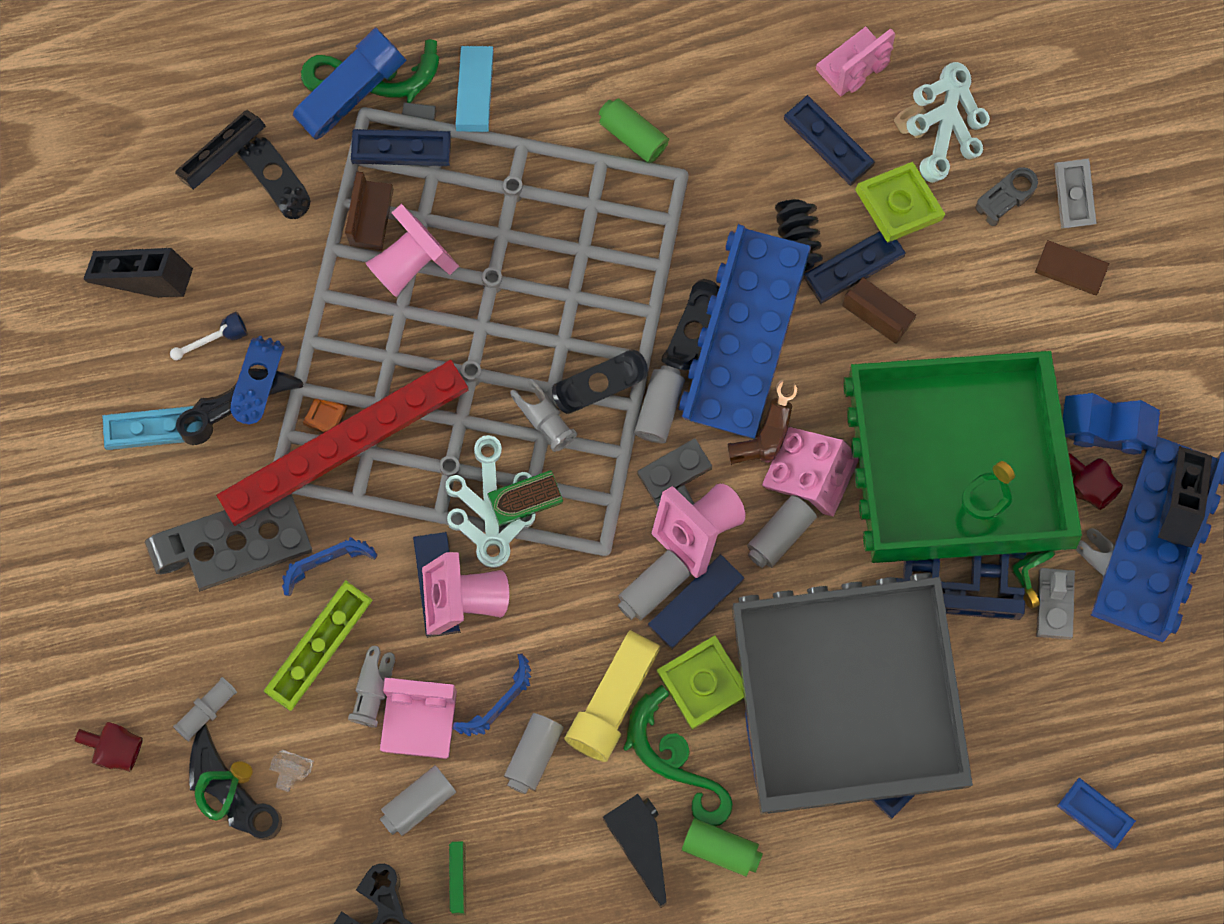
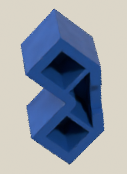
[1063,393,1160,455]

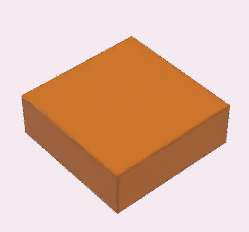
[303,398,348,433]

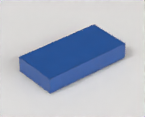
[1057,778,1136,850]

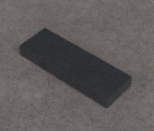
[175,110,266,190]

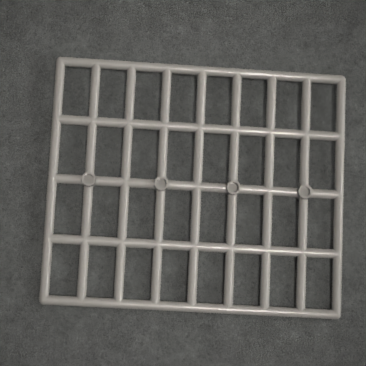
[273,107,689,556]

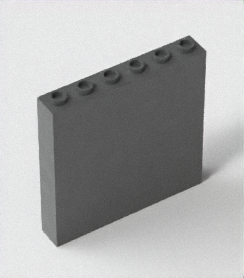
[732,573,973,815]

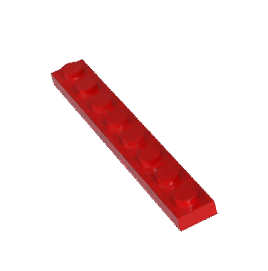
[216,360,469,526]

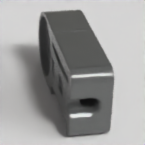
[975,167,1038,226]

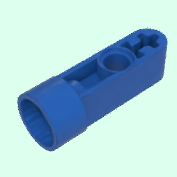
[293,27,407,140]

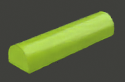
[263,580,373,711]

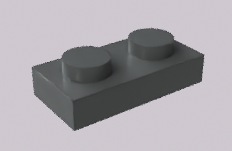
[637,438,712,502]

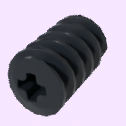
[775,199,823,271]

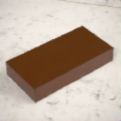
[1034,240,1110,296]

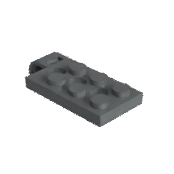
[145,494,312,592]

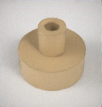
[894,104,927,138]

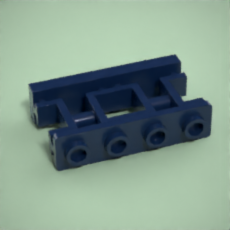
[887,553,1026,620]

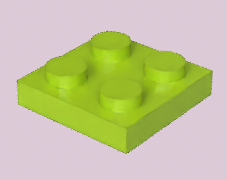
[855,162,946,243]
[656,635,744,730]

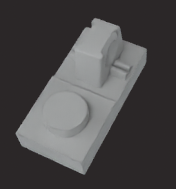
[1054,158,1097,229]
[1036,568,1075,640]

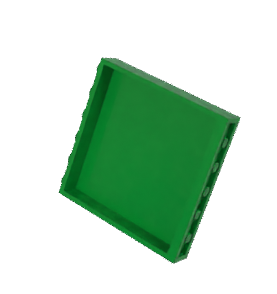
[843,351,1082,563]

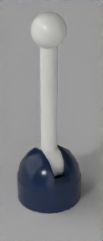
[170,311,248,361]

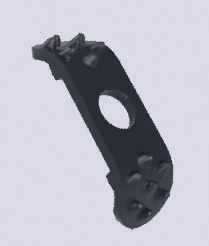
[237,137,311,219]
[661,279,719,371]
[552,349,648,414]

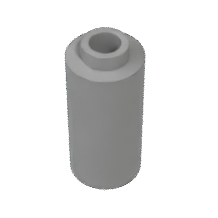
[634,365,685,444]
[747,495,817,568]
[618,550,691,621]
[504,713,564,794]
[380,765,456,836]

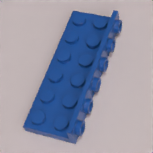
[679,224,811,439]
[1091,436,1224,643]

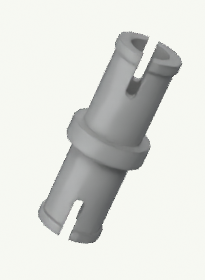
[173,677,237,742]

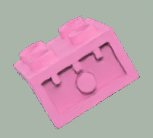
[816,26,895,97]
[762,427,858,517]
[380,678,457,759]

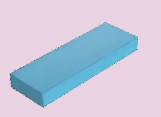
[455,46,494,132]
[102,406,203,450]

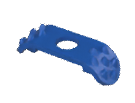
[230,336,285,425]
[282,537,378,596]
[453,653,531,736]

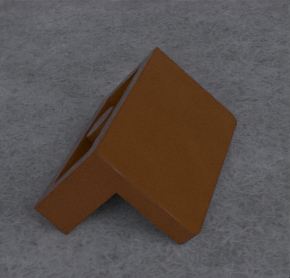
[345,171,394,250]
[843,277,916,344]

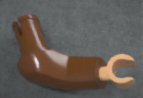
[727,380,797,465]

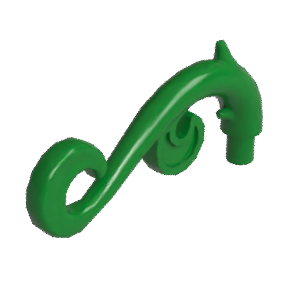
[301,39,440,103]
[623,685,733,826]

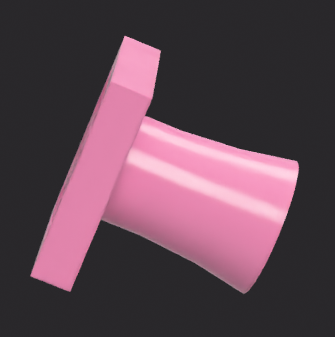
[366,204,460,297]
[651,483,745,578]
[422,552,509,635]

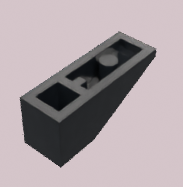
[83,248,193,298]
[1158,446,1212,548]
[603,794,667,908]

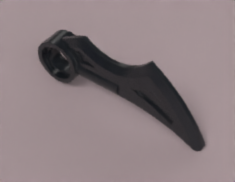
[176,368,304,445]
[189,723,282,840]

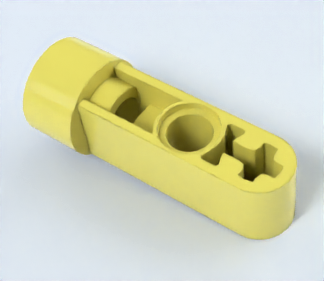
[564,630,661,762]

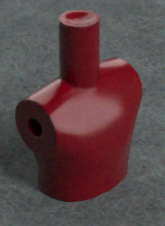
[1068,453,1123,510]
[75,722,143,772]

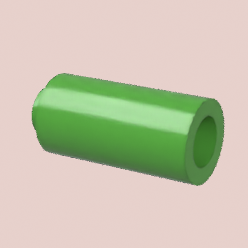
[599,98,669,163]
[681,818,763,877]

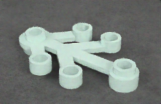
[906,62,990,183]
[445,435,536,568]

